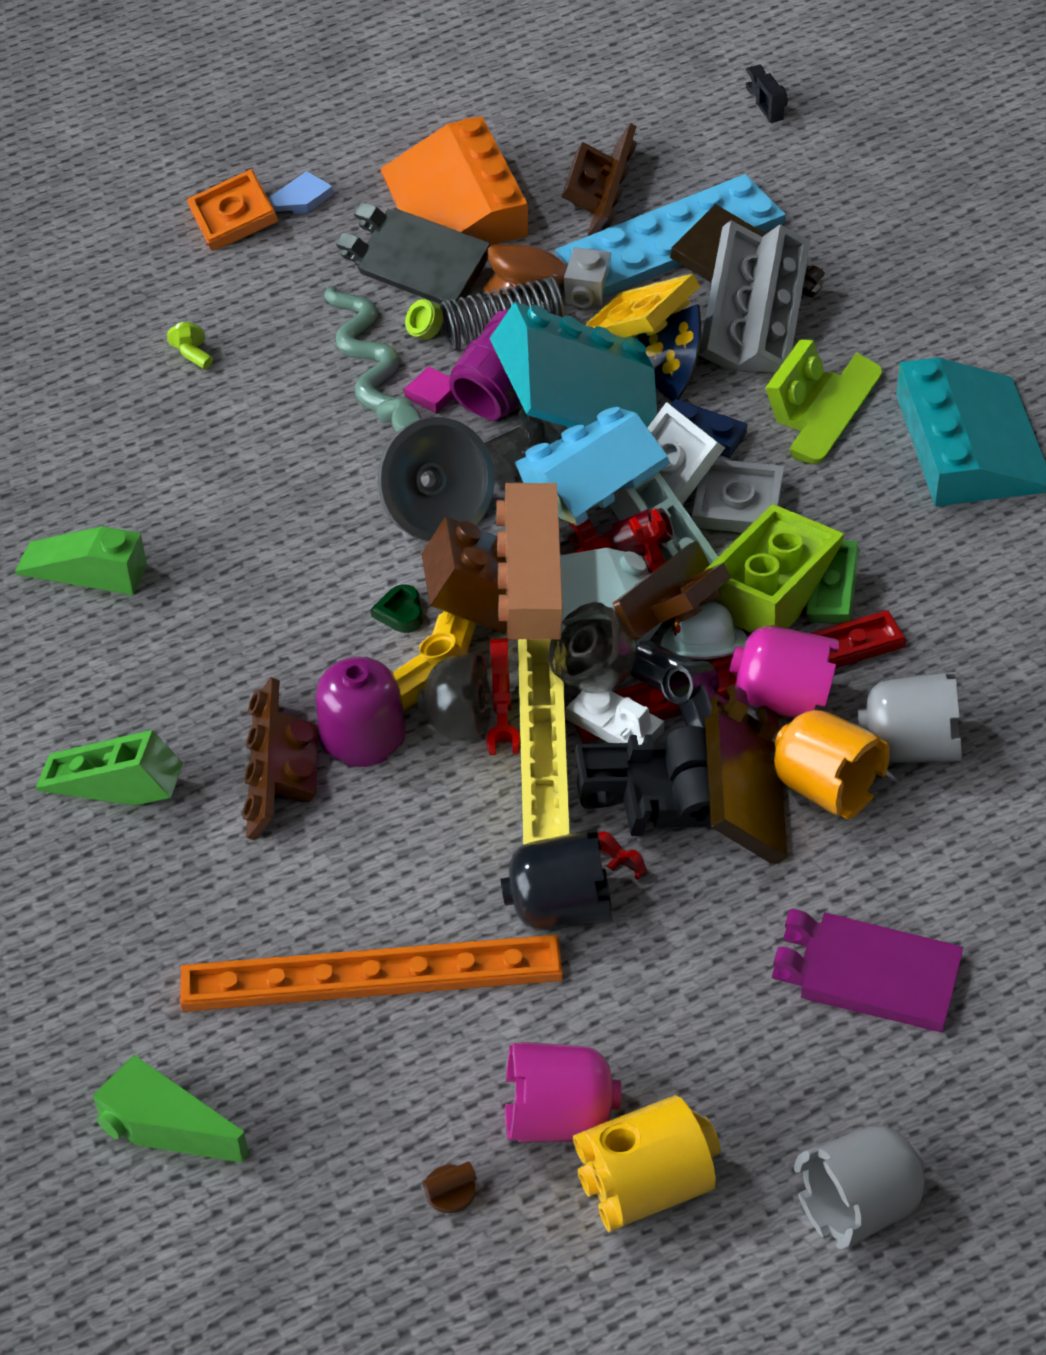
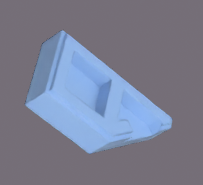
[268,171,333,214]

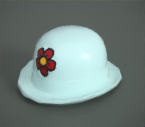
[660,601,748,660]

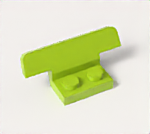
[765,340,882,464]

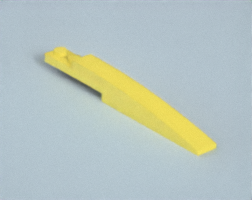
[518,636,569,845]

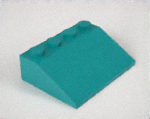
[489,301,657,428]
[896,357,1046,507]

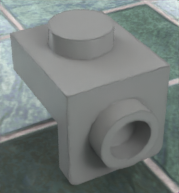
[564,247,611,309]

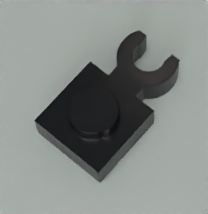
[746,64,788,123]

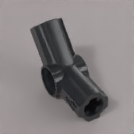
[627,641,719,729]

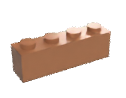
[496,483,562,639]

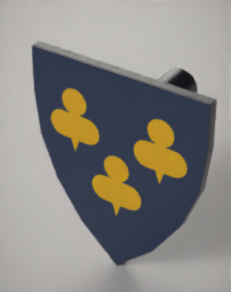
[638,304,701,401]

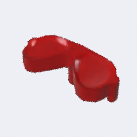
[599,831,647,880]

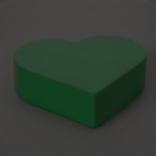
[370,584,423,633]

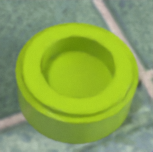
[405,299,443,340]

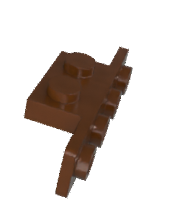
[561,123,637,236]
[613,541,732,641]
[242,677,318,840]

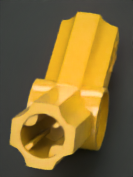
[393,611,476,711]

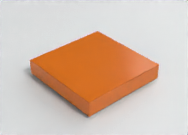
[186,169,279,250]

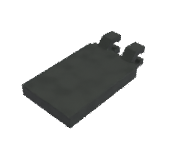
[336,202,491,310]

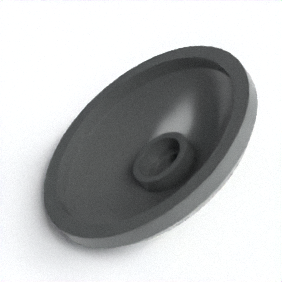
[378,417,495,541]

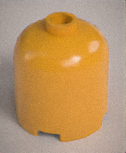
[774,710,890,820]

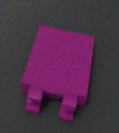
[771,909,964,1033]

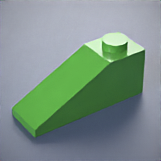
[15,526,147,595]
[36,730,183,805]
[93,1055,249,1162]

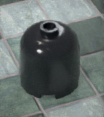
[501,828,613,930]

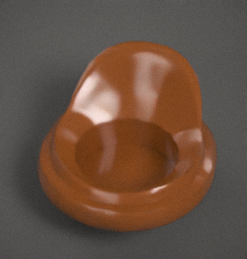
[482,244,568,296]

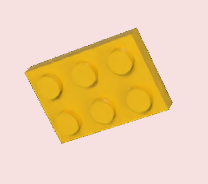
[585,274,701,338]

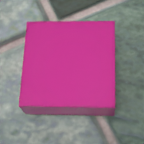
[404,366,454,413]

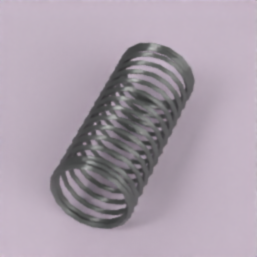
[440,277,565,350]

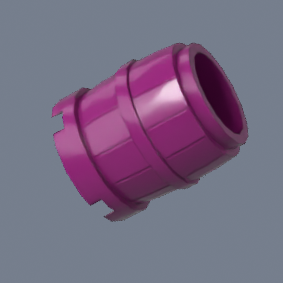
[449,310,520,421]

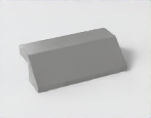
[699,220,811,372]

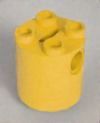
[573,1095,721,1233]

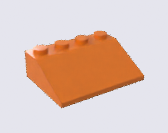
[380,116,529,245]

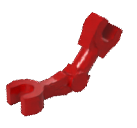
[629,509,676,617]
[486,638,521,755]

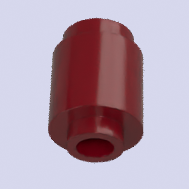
[609,508,675,557]

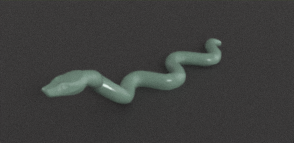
[324,286,422,432]

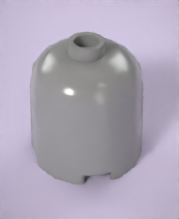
[858,672,962,763]
[794,1125,925,1249]

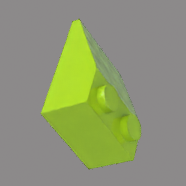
[704,504,844,633]

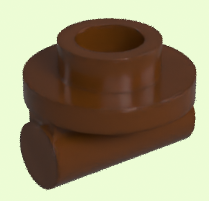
[422,1161,477,1213]

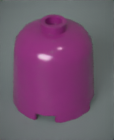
[315,656,406,767]

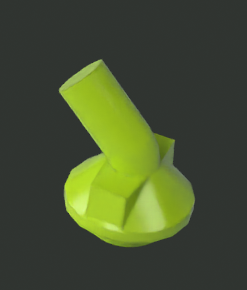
[167,322,213,370]

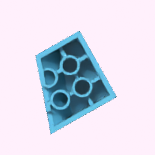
[515,407,671,526]

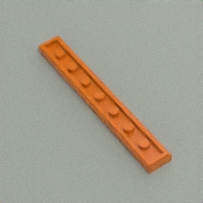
[180,934,563,1012]

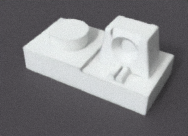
[566,681,664,745]

